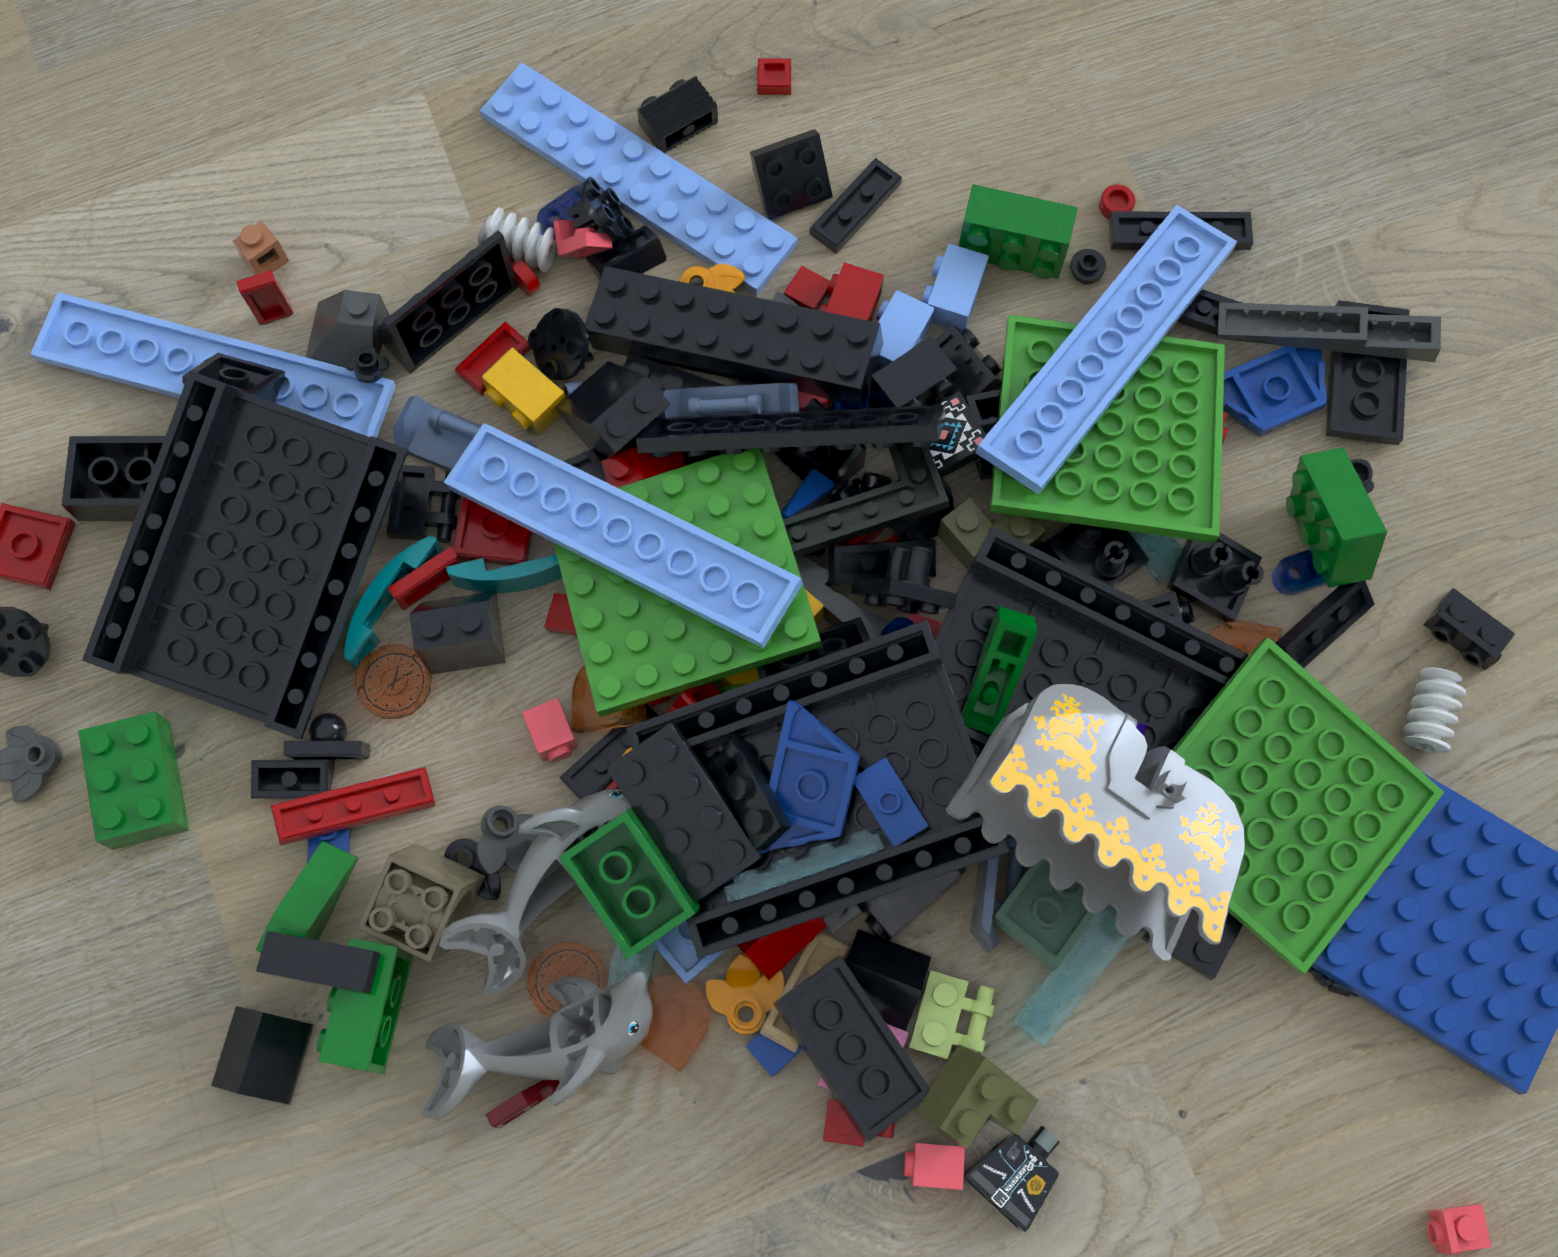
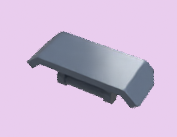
[660,382,799,418]
[393,396,537,470]
[971,837,1024,952]

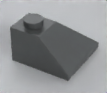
[306,290,389,368]

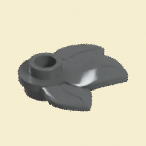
[0,726,62,802]
[476,805,538,875]

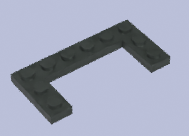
[783,442,949,558]

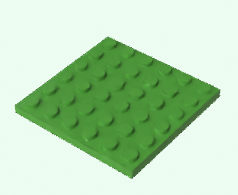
[989,315,1225,543]
[554,448,823,717]
[1172,637,1445,974]

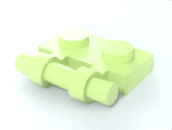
[908,970,995,1060]

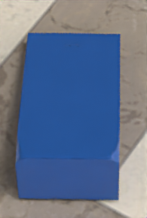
[781,469,835,519]

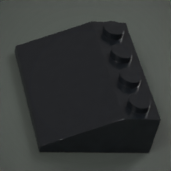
[376,230,518,374]

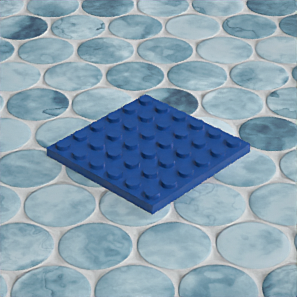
[1311,772,1558,1095]

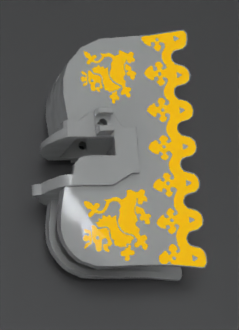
[946,684,1245,962]

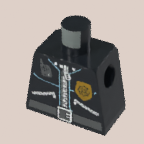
[963,1126,1060,1232]

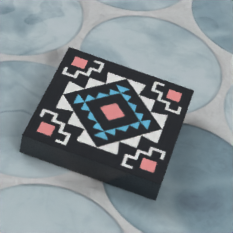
[929,391,986,478]

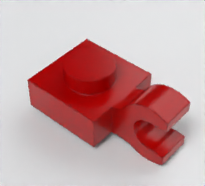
[823,1099,895,1147]

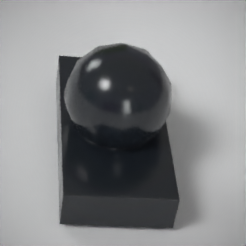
[283,712,370,760]

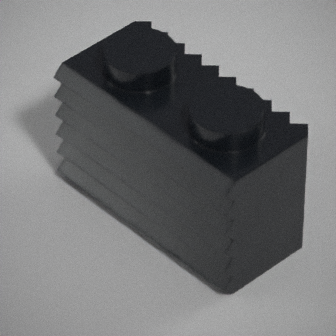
[637,76,718,153]

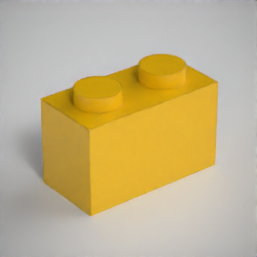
[482,348,565,436]

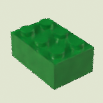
[958,184,1078,279]
[1286,447,1387,588]
[78,711,189,850]
[559,807,700,960]
[316,938,413,1074]

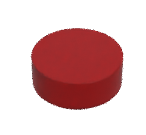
[1099,184,1136,219]
[512,260,540,296]

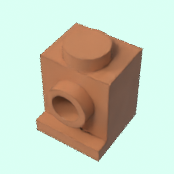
[233,221,289,275]

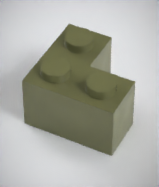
[937,498,1046,570]
[914,1044,1039,1149]

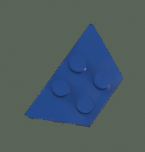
[1223,346,1327,436]
[760,700,860,853]

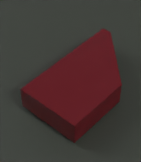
[485,1080,560,1128]

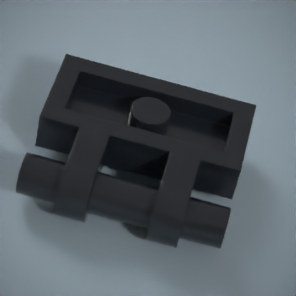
[386,465,461,543]

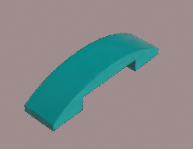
[344,535,444,671]
[446,554,562,593]

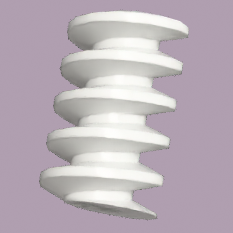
[478,207,557,273]
[1402,667,1466,753]

